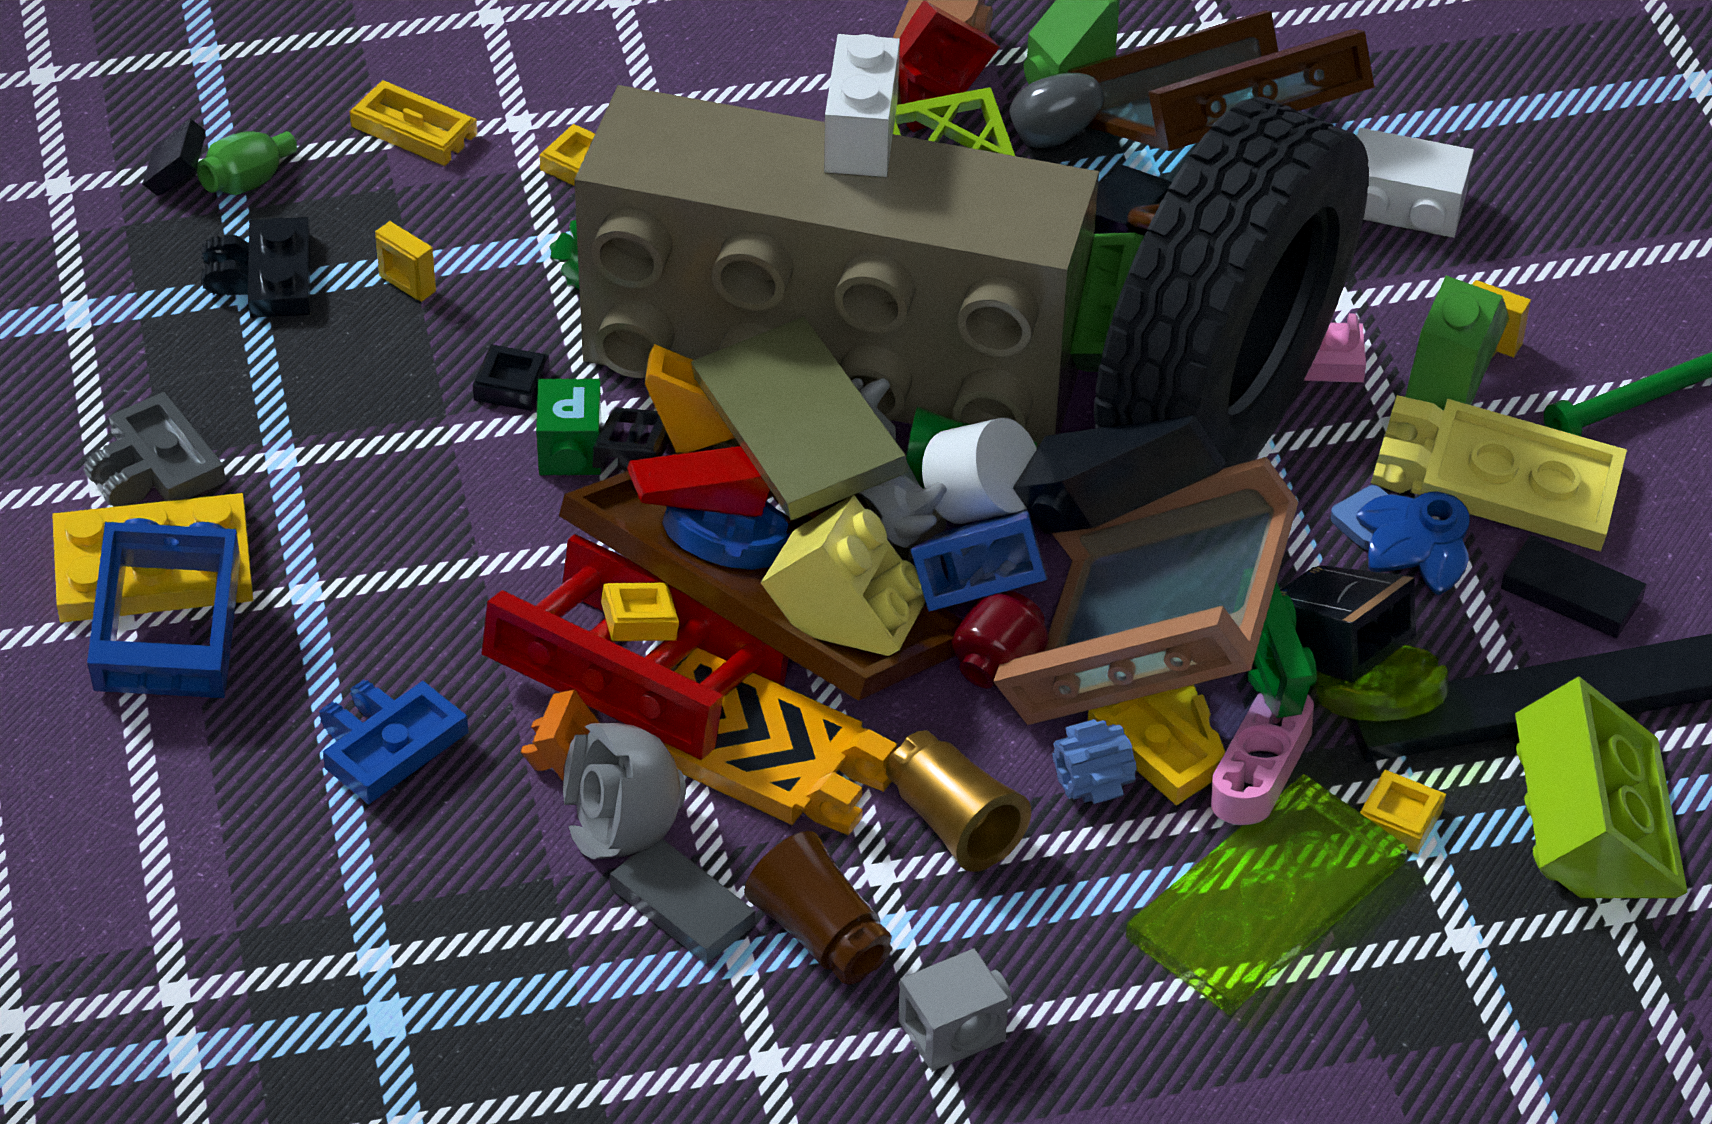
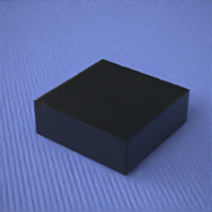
[142,118,206,196]
[473,344,550,411]

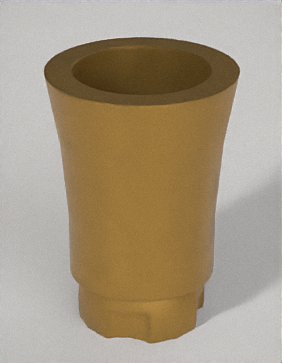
[886,730,1031,872]

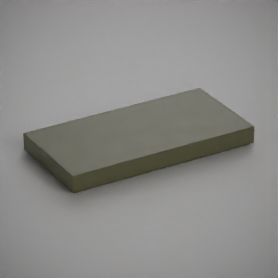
[691,316,909,520]

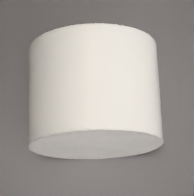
[922,418,1037,524]

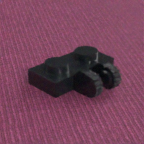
[201,217,310,318]

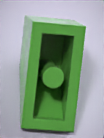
[1024,0,1120,84]
[1405,275,1509,411]

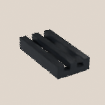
[592,407,670,471]

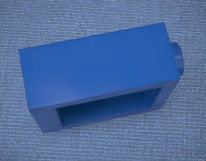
[87,518,241,698]

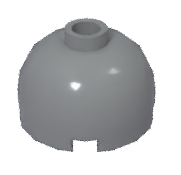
[563,723,686,859]

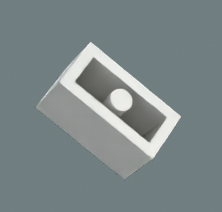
[824,34,900,177]
[1357,127,1474,238]

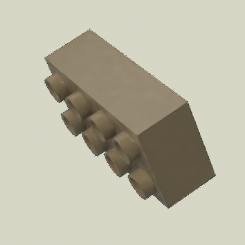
[574,85,1099,448]

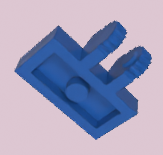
[318,679,469,805]

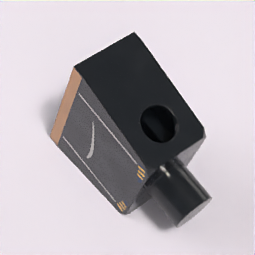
[1280,565,1416,683]

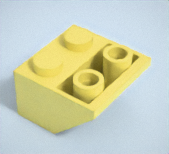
[761,495,926,656]

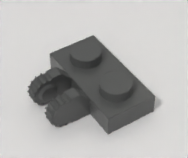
[83,392,226,507]

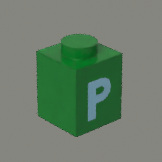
[536,378,602,475]

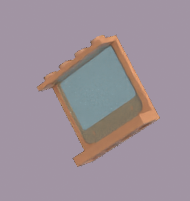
[993,457,1298,725]

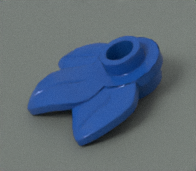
[1356,492,1470,595]

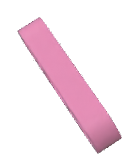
[1211,692,1314,825]

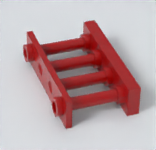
[481,534,789,760]

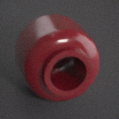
[952,591,1049,689]

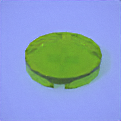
[1316,645,1448,721]

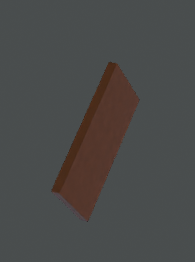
[559,452,963,701]

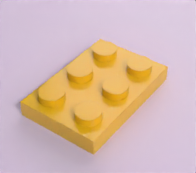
[52,493,254,623]

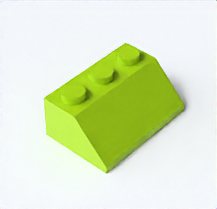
[1515,676,1688,898]

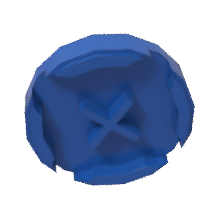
[662,501,790,570]

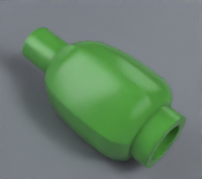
[197,131,297,195]

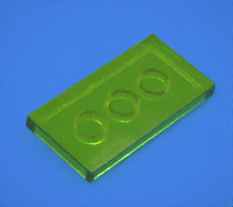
[1125,774,1408,1015]

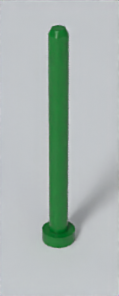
[1544,352,1712,436]

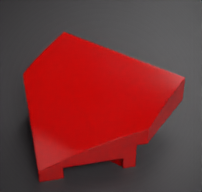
[898,0,1000,132]

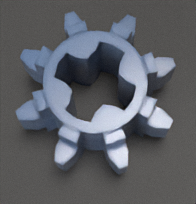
[1052,719,1137,804]

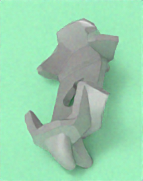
[852,378,947,548]

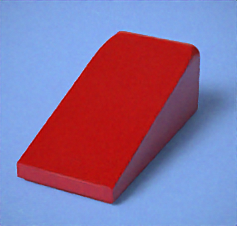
[627,446,770,517]

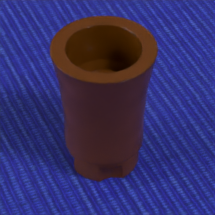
[744,831,893,985]

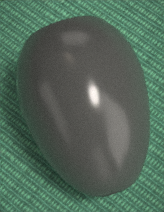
[1009,73,1104,149]

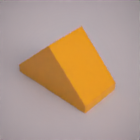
[644,344,735,453]

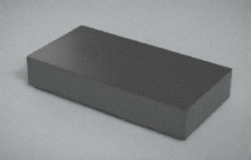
[610,839,755,964]

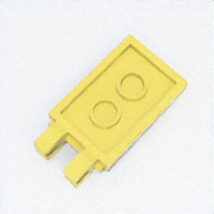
[1371,395,1627,552]

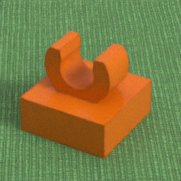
[520,690,600,781]

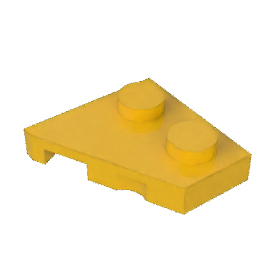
[1088,684,1225,806]

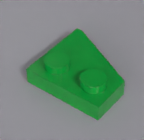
[1237,573,1317,718]

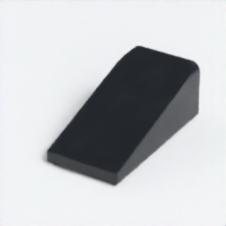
[1094,165,1172,236]

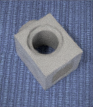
[898,948,1012,1072]

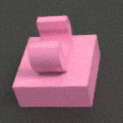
[1304,313,1366,383]

